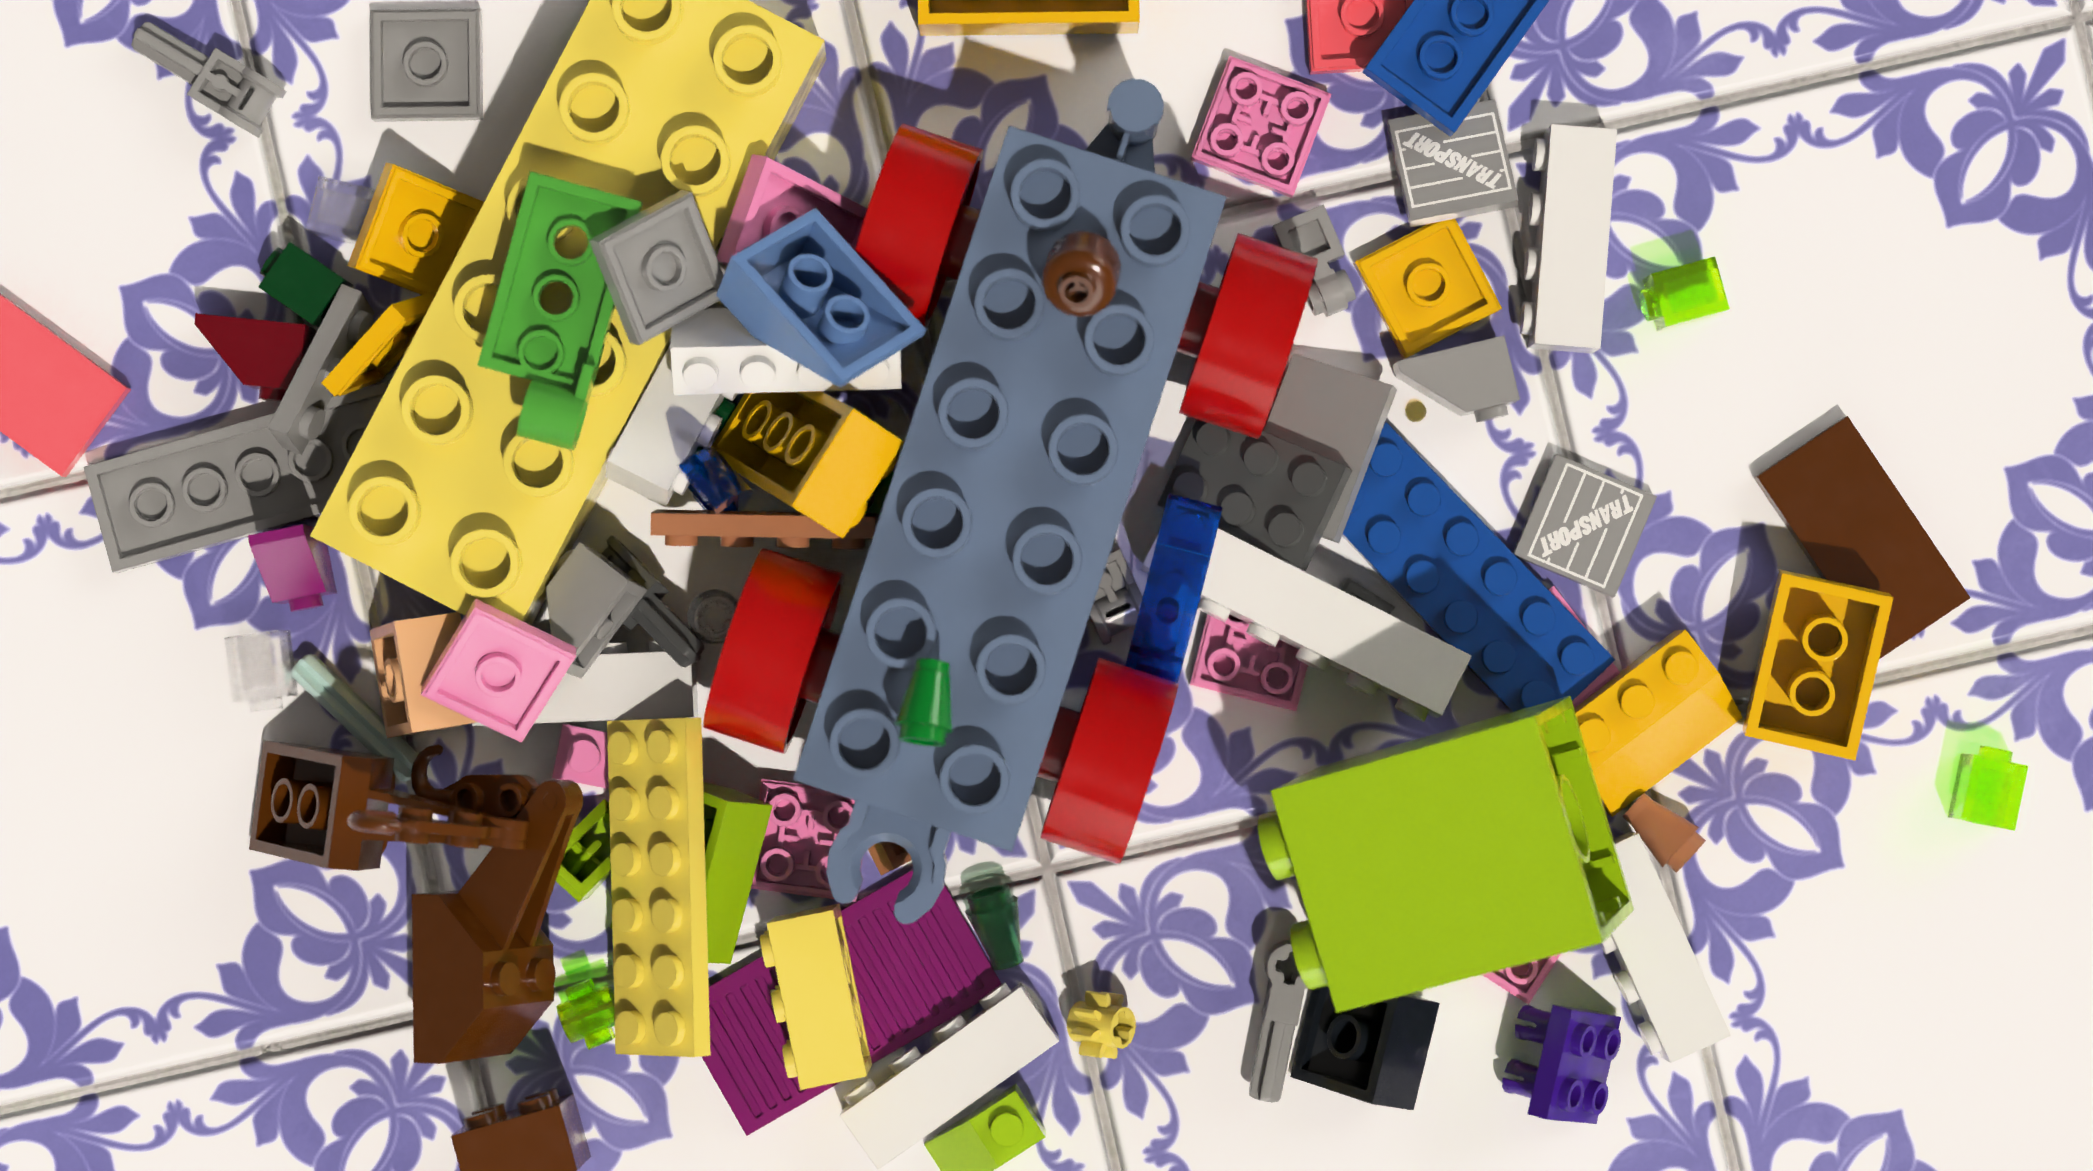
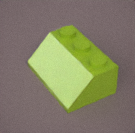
[610,782,773,964]

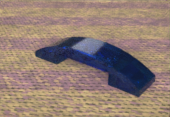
[678,447,753,515]
[1125,493,1223,683]

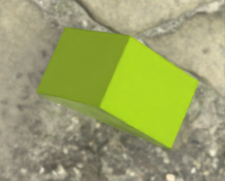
[556,799,611,902]

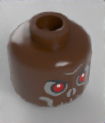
[1042,231,1121,317]

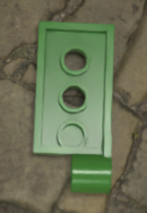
[478,171,643,451]

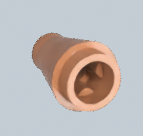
[1622,793,1706,873]

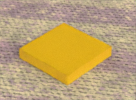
[347,162,484,295]
[1353,219,1502,360]
[321,291,436,397]

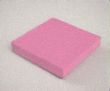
[421,599,576,743]

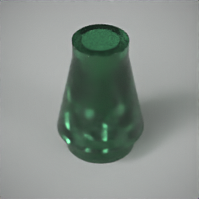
[965,884,1024,970]

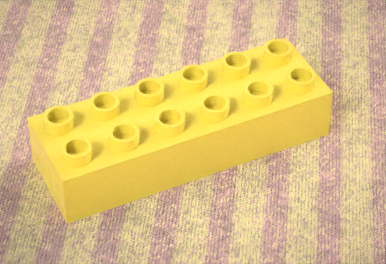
[310,0,826,625]

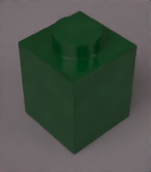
[258,242,354,328]

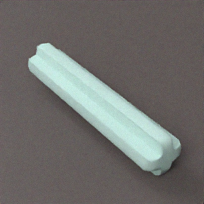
[291,654,418,782]

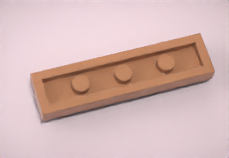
[651,509,878,549]

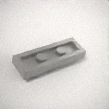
[267,284,375,455]

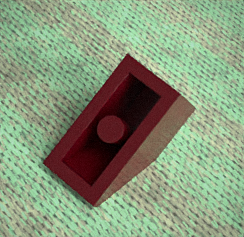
[194,313,316,402]

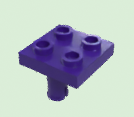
[1502,1005,1621,1124]

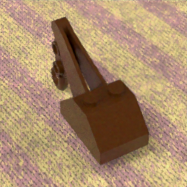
[249,740,530,871]
[411,744,583,1064]

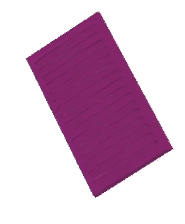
[701,870,1002,1136]

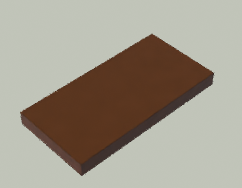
[1754,416,1970,659]

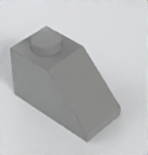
[1392,336,1520,423]
[546,542,647,679]

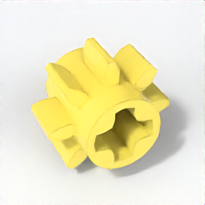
[1067,990,1136,1059]

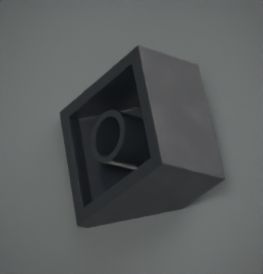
[1290,986,1440,1111]

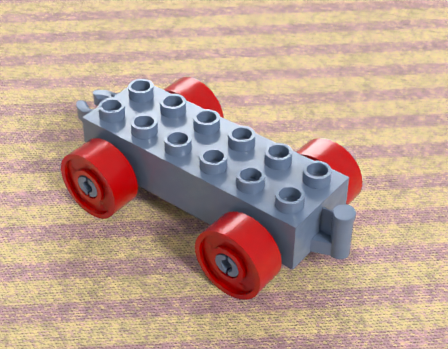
[703,78,1318,924]

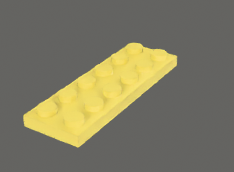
[607,717,710,1057]

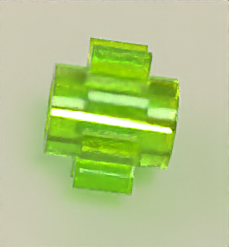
[557,978,615,1050]

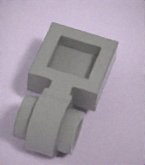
[1272,204,1356,317]

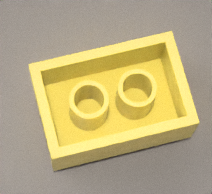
[760,903,872,1090]

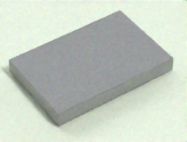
[1264,353,1397,543]

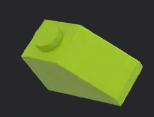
[924,1084,1046,1171]

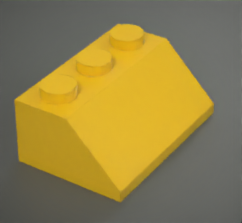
[1574,629,1743,817]

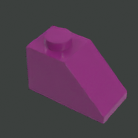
[248,524,337,612]

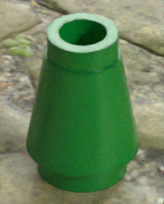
[895,658,953,747]

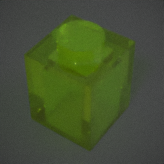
[1639,256,1730,332]
[1948,745,2028,831]

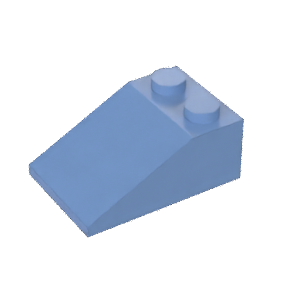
[716,208,926,388]

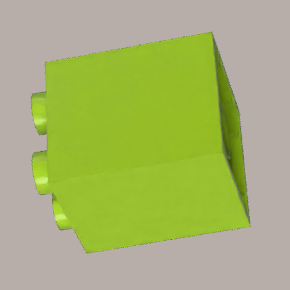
[1258,696,1634,1013]

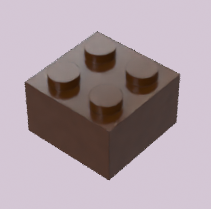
[451,1088,591,1171]

